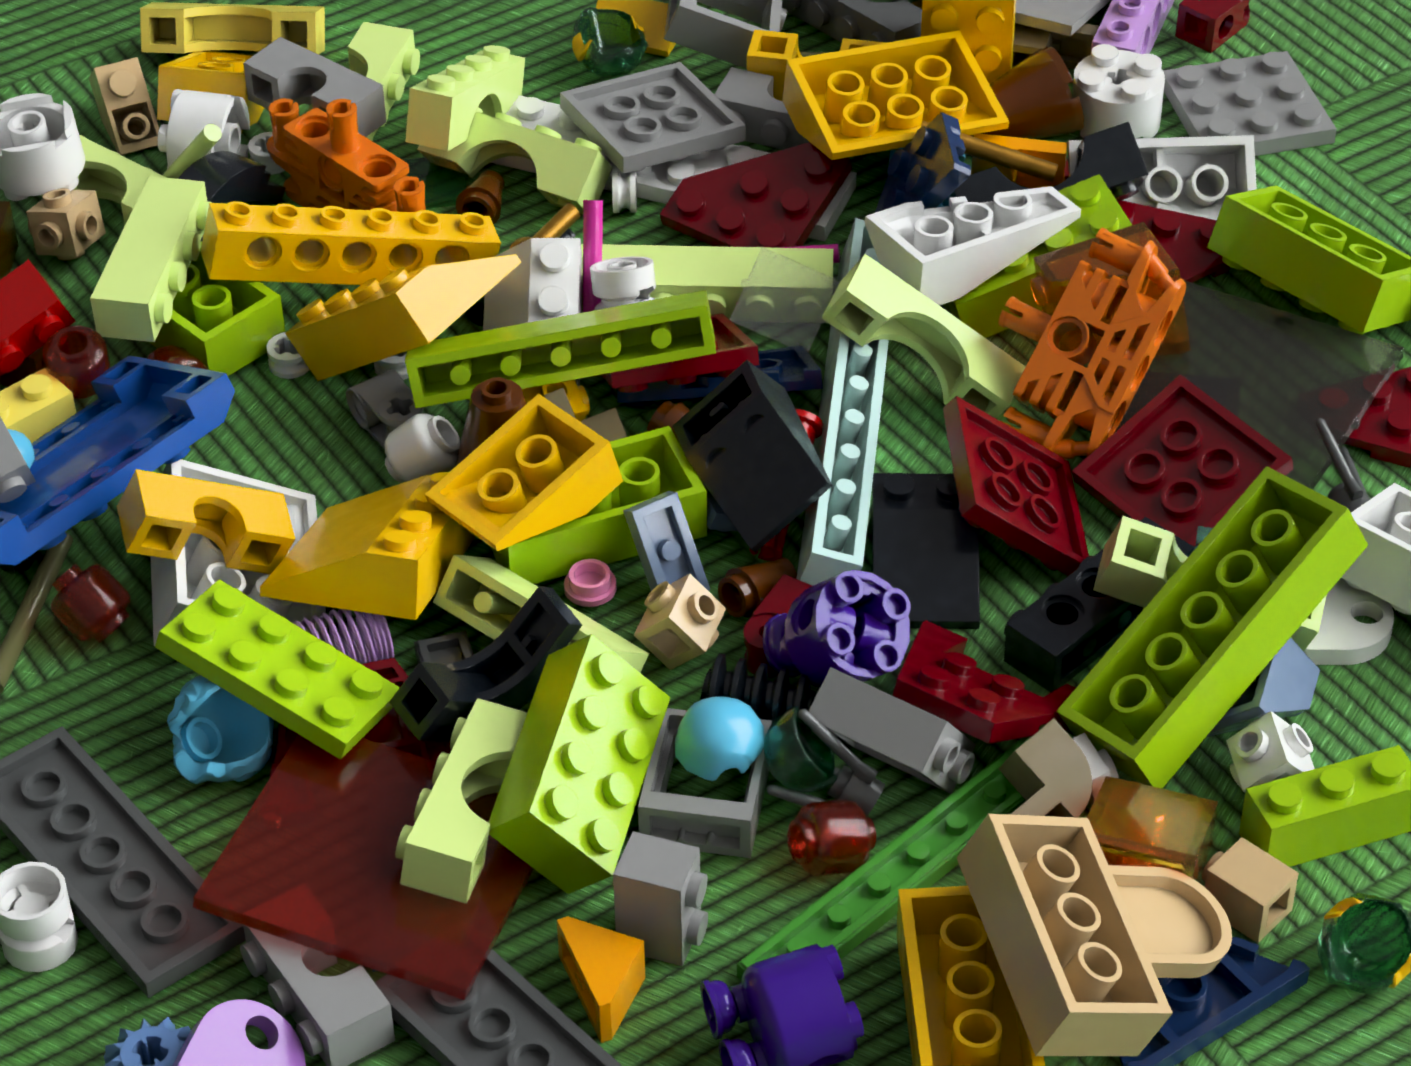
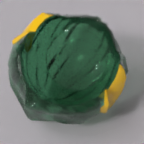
[572,7,649,77]
[1317,892,1411,994]

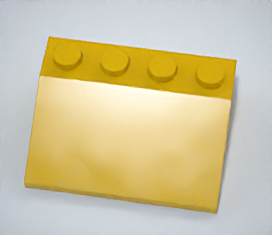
[782,30,1009,160]
[285,254,521,381]
[260,472,475,620]

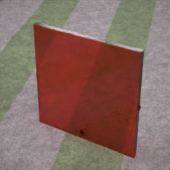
[193,734,534,1000]

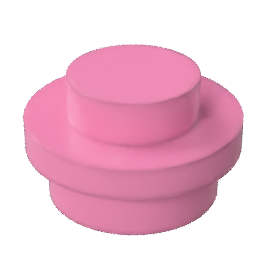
[564,559,617,607]

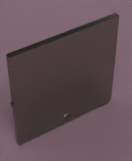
[1077,281,1404,490]

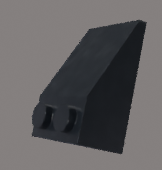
[871,473,980,629]

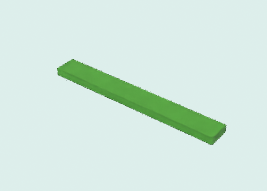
[737,725,1074,981]

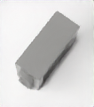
[664,0,787,68]
[809,667,976,794]
[638,708,772,858]

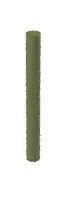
[0,532,73,693]

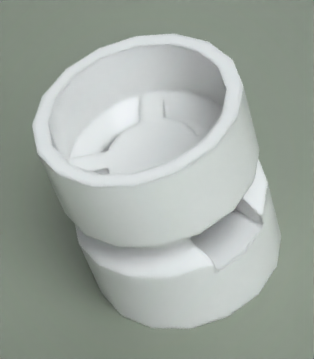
[590,256,656,310]
[0,862,78,972]

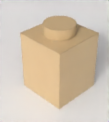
[1202,837,1299,943]

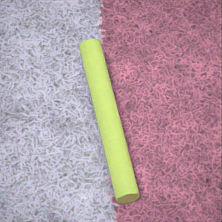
[163,124,222,179]

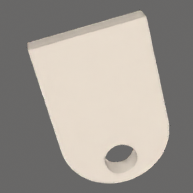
[1304,578,1394,665]

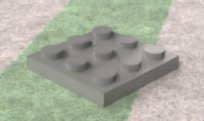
[1163,51,1337,156]
[560,62,746,173]

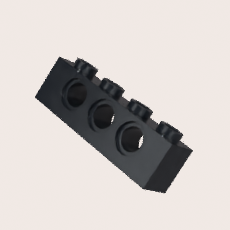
[1004,517,1195,693]

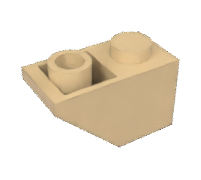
[89,57,160,156]

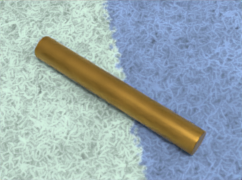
[921,121,1058,182]

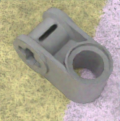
[346,369,424,449]

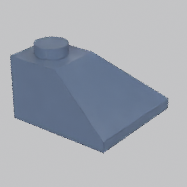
[1207,637,1320,737]

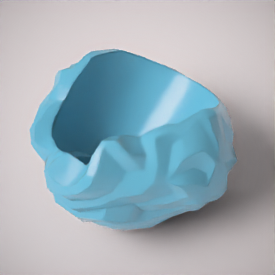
[167,676,275,784]

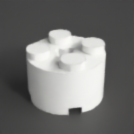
[1072,44,1165,139]
[158,89,250,169]
[0,93,85,201]

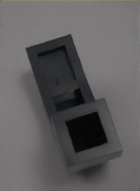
[178,151,286,242]
[389,586,583,742]

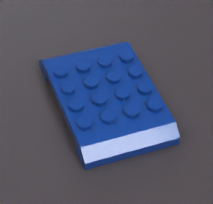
[0,355,235,565]

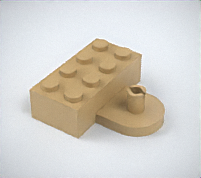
[957,813,1232,1056]

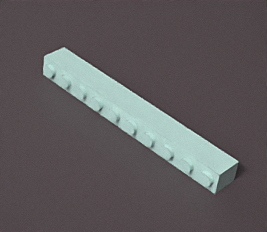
[796,218,889,586]

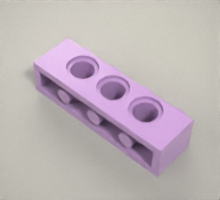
[1091,0,1174,54]

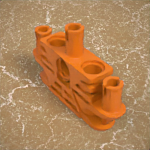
[266,98,426,212]
[998,227,1186,459]

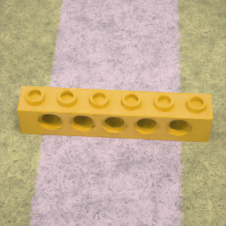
[201,201,501,285]

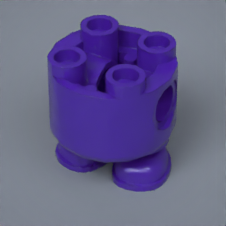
[763,570,911,688]
[700,944,864,1066]

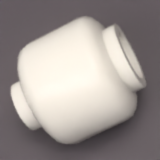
[384,412,460,483]

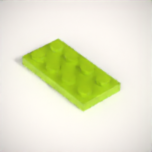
[155,579,400,760]

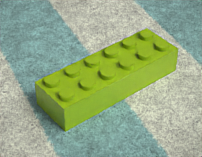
[1057,466,1368,794]

